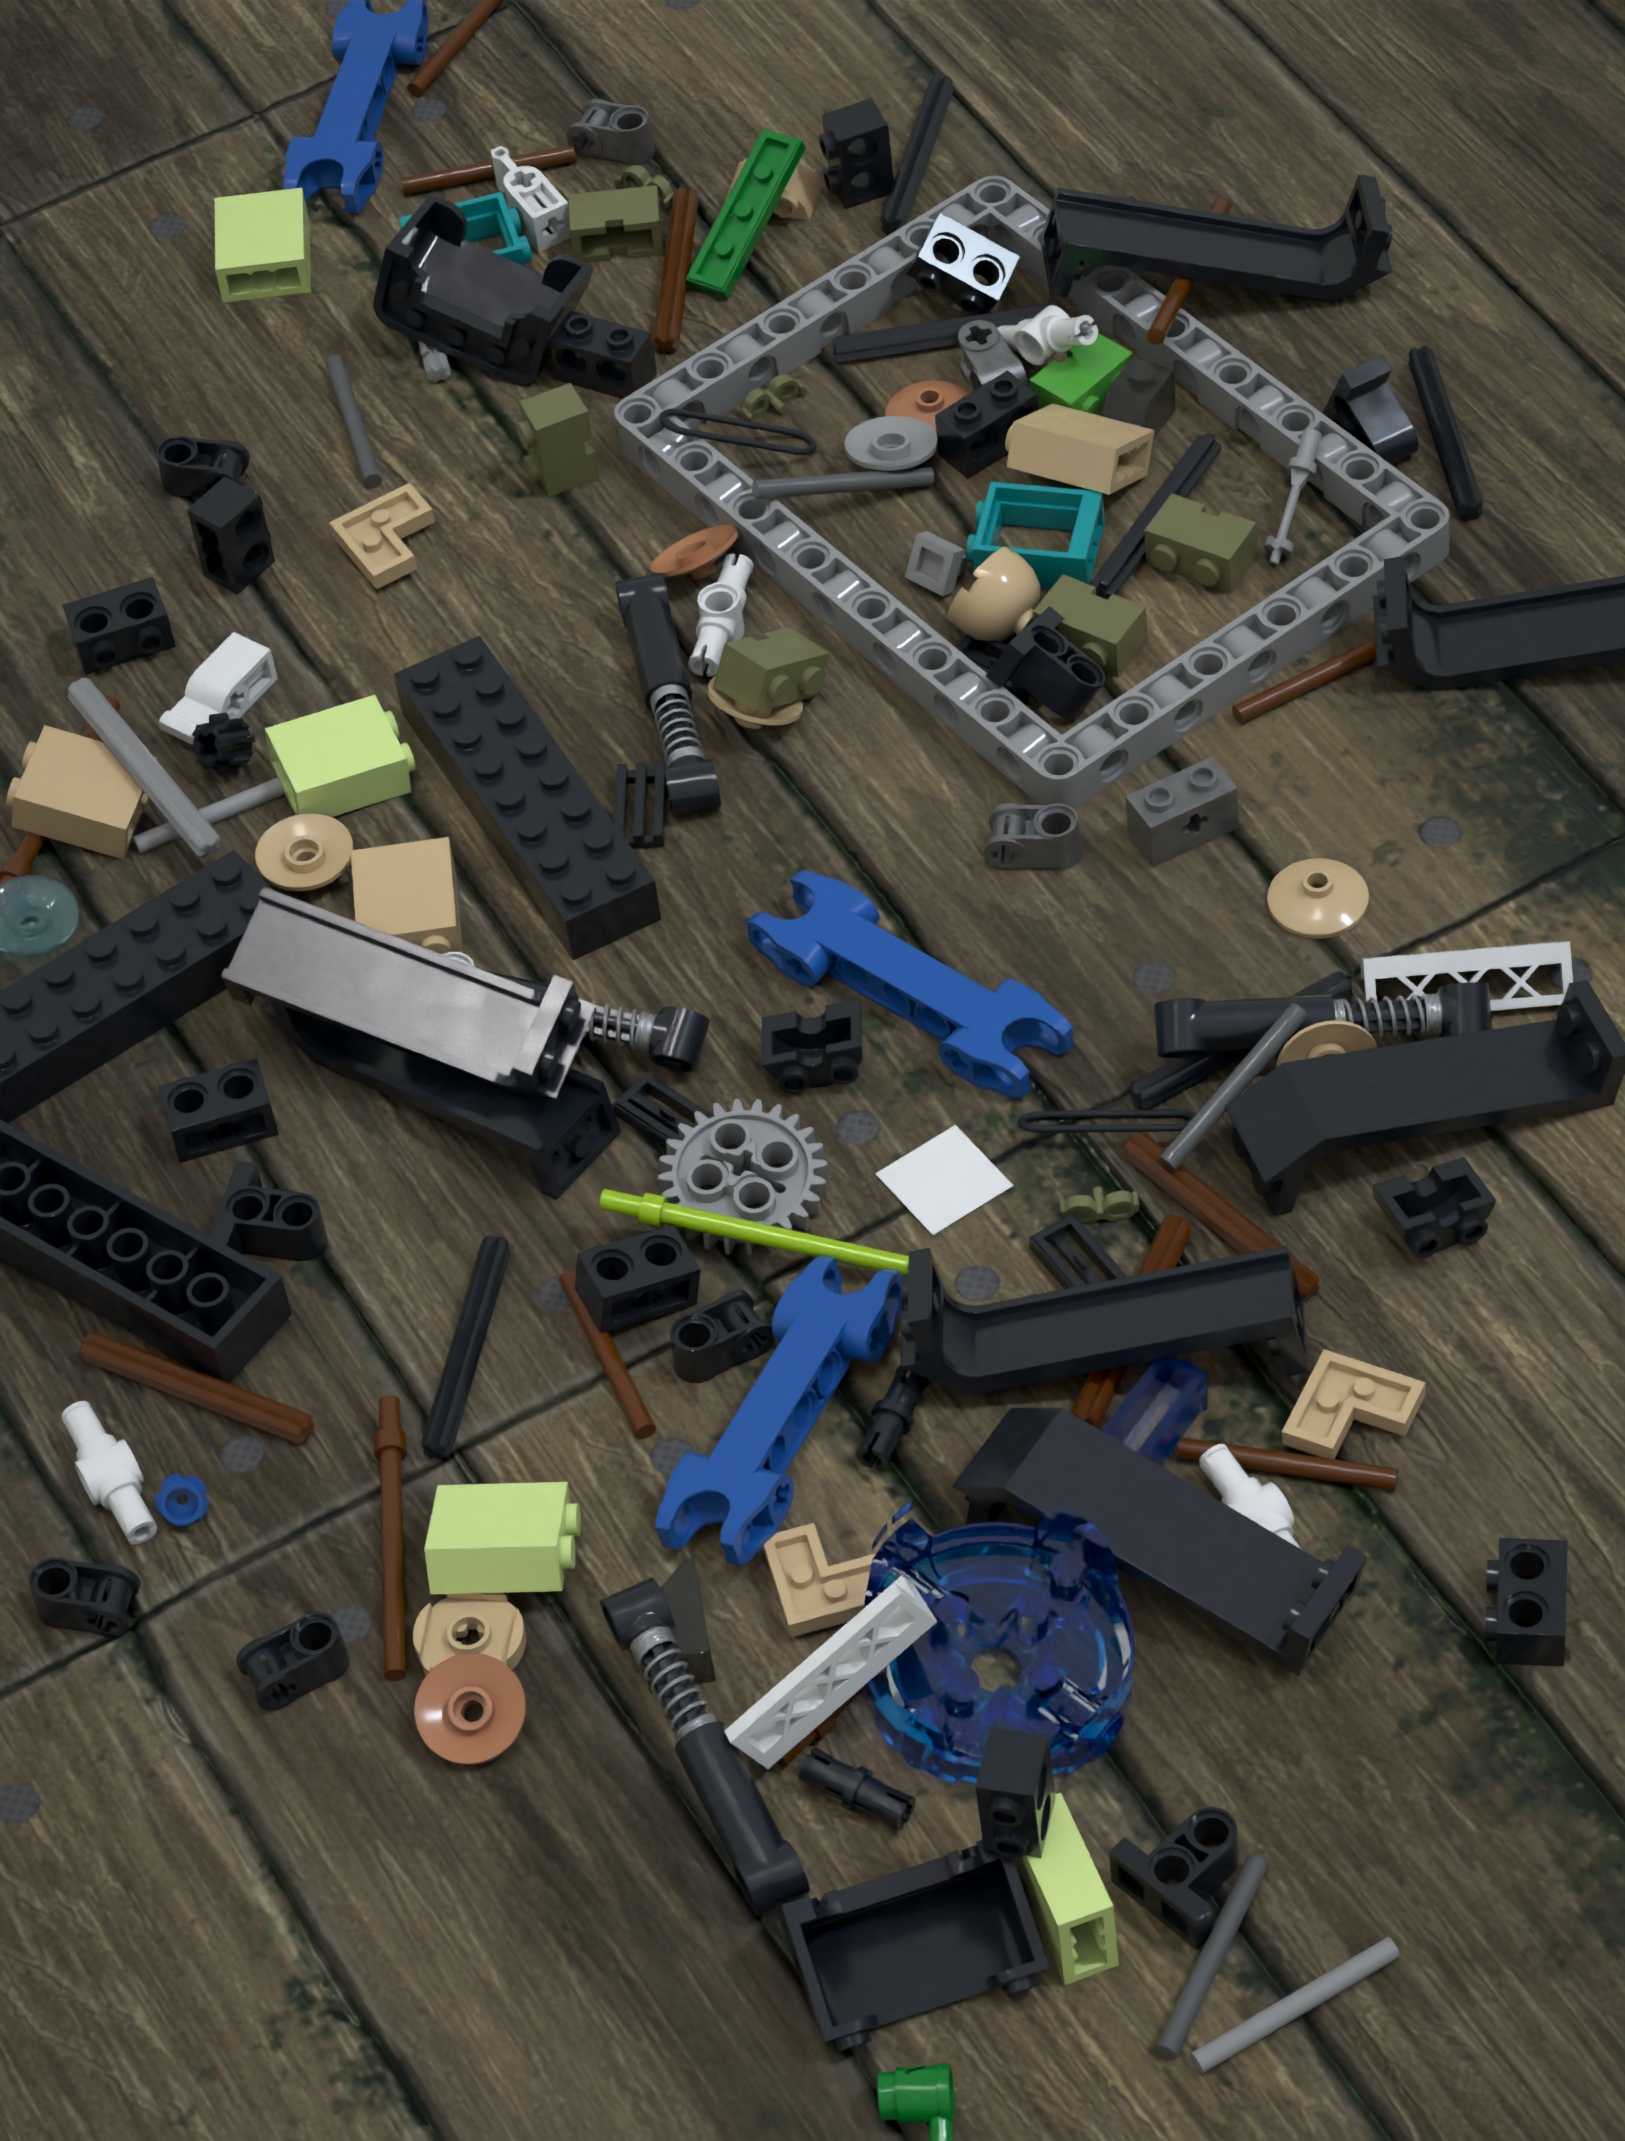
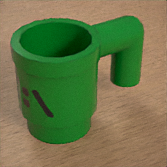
[878,2063,955,2141]

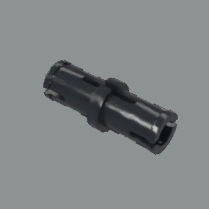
[856,1365,929,1470]
[799,1747,916,1831]

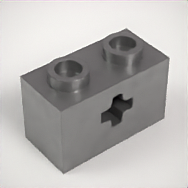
[1125,757,1239,868]

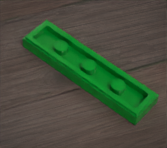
[685,128,806,300]

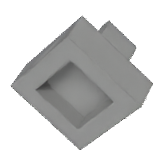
[905,531,967,596]

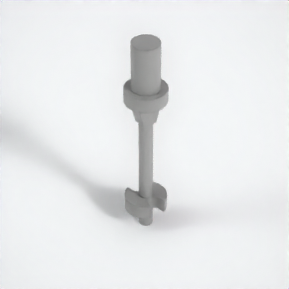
[1264,428,1322,566]

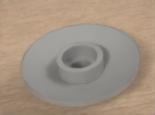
[844,416,938,471]

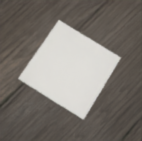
[875,1125,1014,1235]

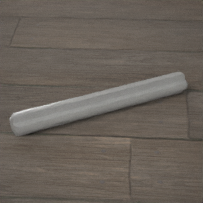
[68,677,220,858]

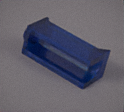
[1102,1357,1208,1466]

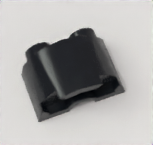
[762,999,863,1094]
[1373,1157,1496,1259]

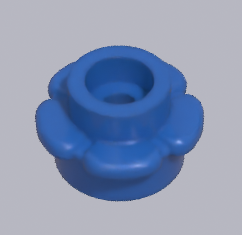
[155,1474,209,1526]

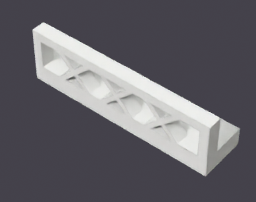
[1360,941,1573,1011]
[724,1575,937,1769]

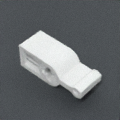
[491,146,571,252]
[159,632,278,744]

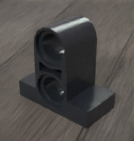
[1323,355,1419,464]
[986,606,1105,720]
[209,1161,328,1261]
[1109,1807,1239,1950]

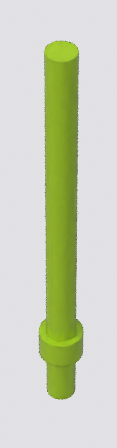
[599,1189,909,1276]

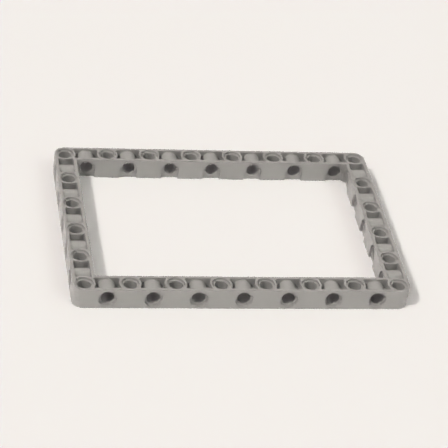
[614,176,1450,809]

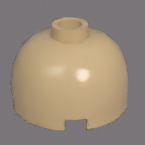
[947,547,1040,642]

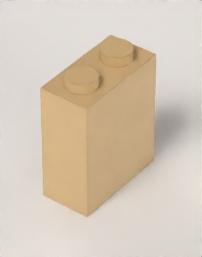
[1005,404,1154,495]
[6,725,156,860]
[351,837,463,954]

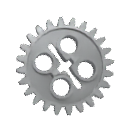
[658,1099,828,1255]

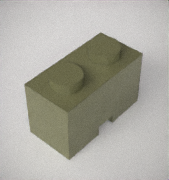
[568,185,664,263]
[516,383,599,497]
[1144,493,1258,593]
[1033,574,1148,678]
[713,627,830,713]

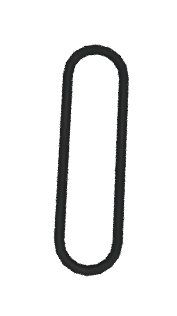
[659,408,817,455]
[1018,1109,1196,1133]

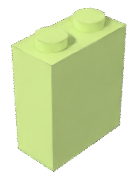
[214,188,311,303]
[265,695,416,817]
[424,1482,581,1594]
[1013,1793,1119,1985]

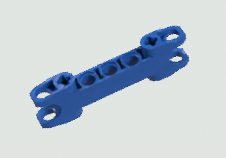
[283,0,429,213]
[746,871,1074,1098]
[655,1255,903,1566]

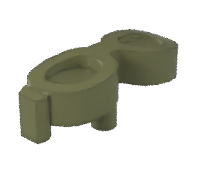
[614,165,674,209]
[741,374,807,422]
[1059,1187,1139,1224]

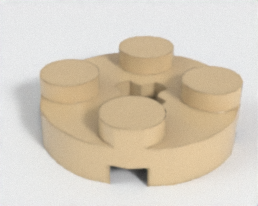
[413,1593,526,1676]

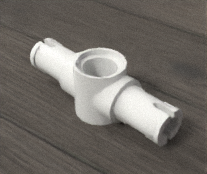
[998,305,1098,366]
[688,554,754,676]
[62,1401,157,1545]
[1199,1444,1301,1549]

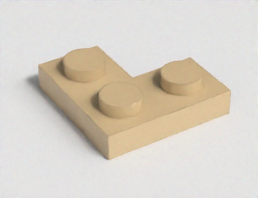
[329,483,435,589]
[1282,1349,1426,1459]
[763,1523,892,1637]

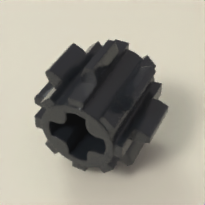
[190,712,255,774]

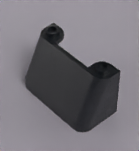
[373,193,594,385]
[777,1840,1050,2052]

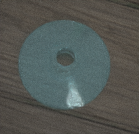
[0,875,79,957]

